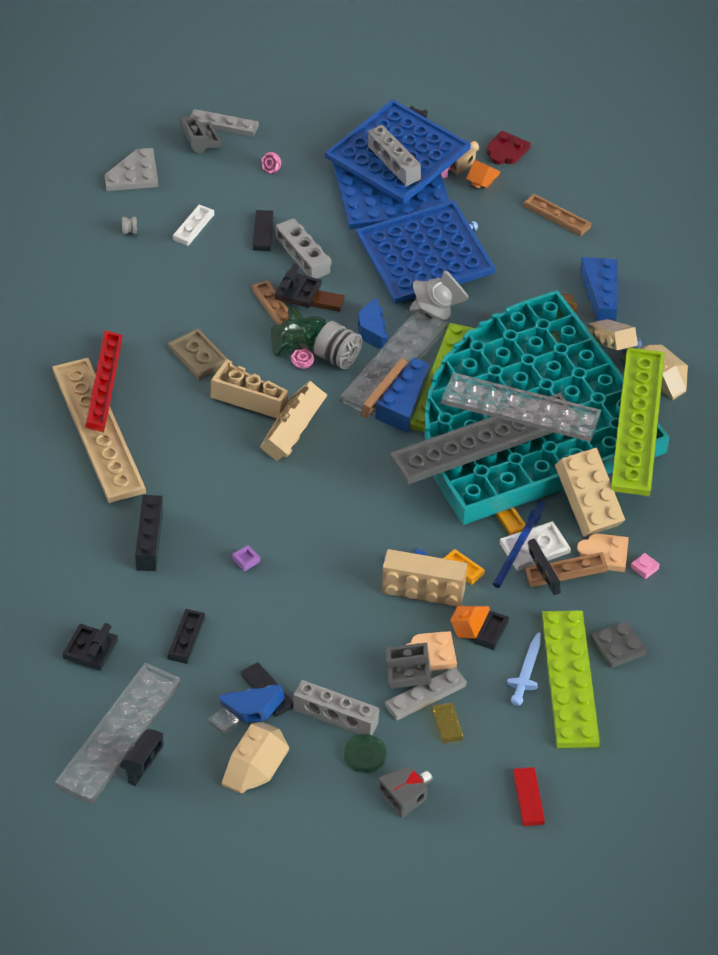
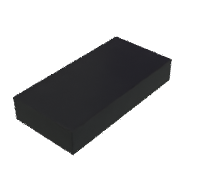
[475,611,509,650]

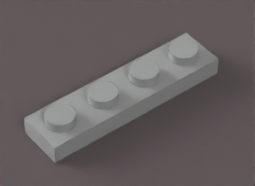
[190,109,259,137]
[385,667,467,721]

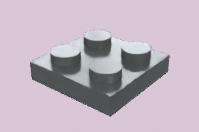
[590,621,647,669]

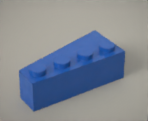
[580,257,618,322]
[375,357,430,433]

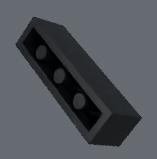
[135,495,163,571]

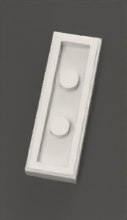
[172,205,214,246]

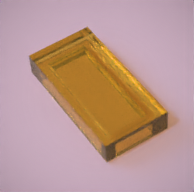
[432,703,463,744]

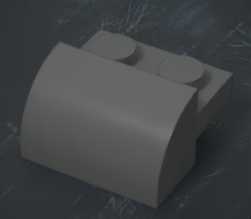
[180,117,222,154]
[386,642,432,689]

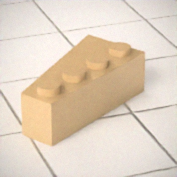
[210,359,288,418]
[260,381,327,461]

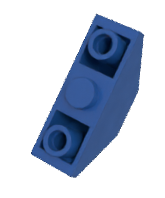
[358,299,388,350]
[219,685,285,724]

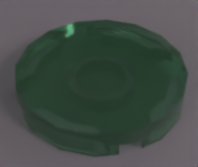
[344,734,386,773]

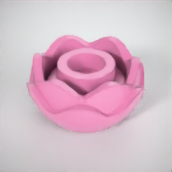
[261,152,281,174]
[291,348,314,369]

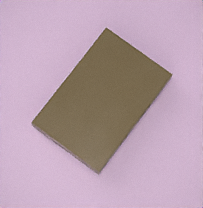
[168,328,229,380]

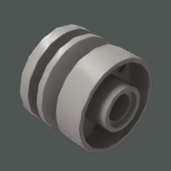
[314,321,362,369]

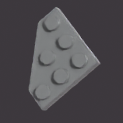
[105,148,158,191]

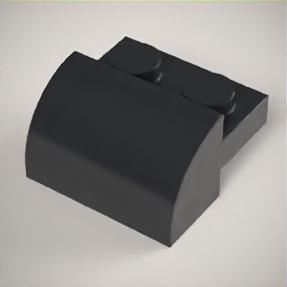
[120,729,164,786]

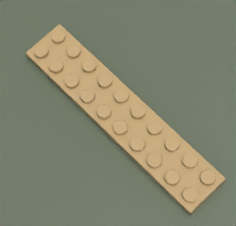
[52,358,146,503]

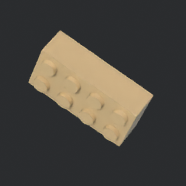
[555,448,625,538]
[382,549,467,606]

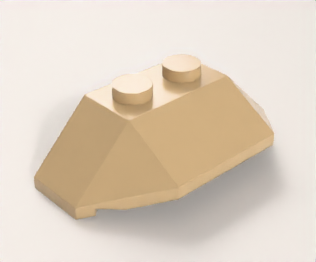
[622,345,688,400]
[221,722,289,794]

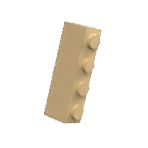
[587,319,638,350]

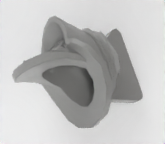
[410,271,468,321]

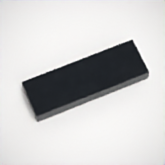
[253,210,273,251]
[528,538,561,596]
[167,609,205,664]
[241,662,293,717]

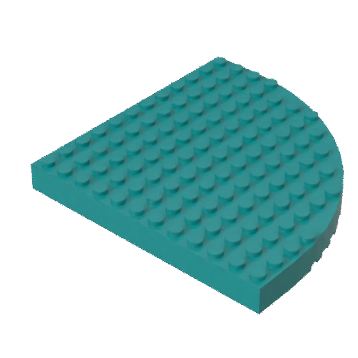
[424,290,670,525]

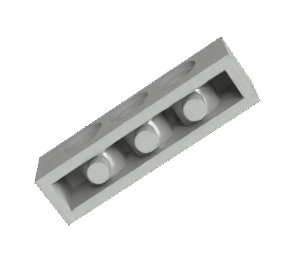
[368,125,421,186]
[276,218,332,278]
[293,680,379,738]

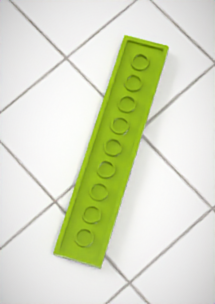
[611,347,665,496]

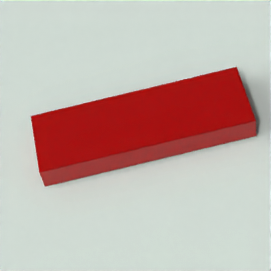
[513,767,545,826]

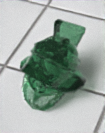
[270,307,326,357]

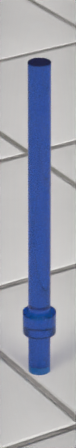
[493,501,545,588]

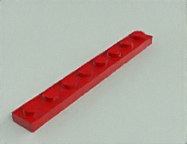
[85,330,123,433]

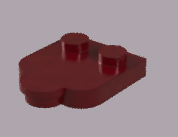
[487,130,531,165]

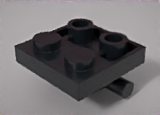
[275,263,322,308]
[63,623,118,671]

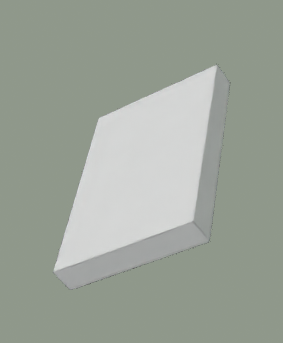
[500,521,571,571]

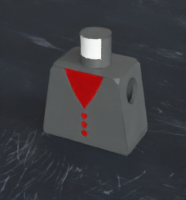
[378,767,433,818]

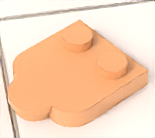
[577,534,629,572]
[406,631,457,671]

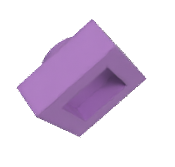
[232,545,260,571]

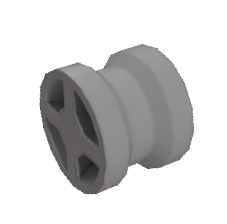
[122,216,137,234]

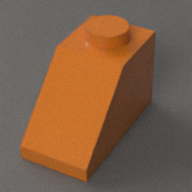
[466,160,501,189]
[450,606,490,639]

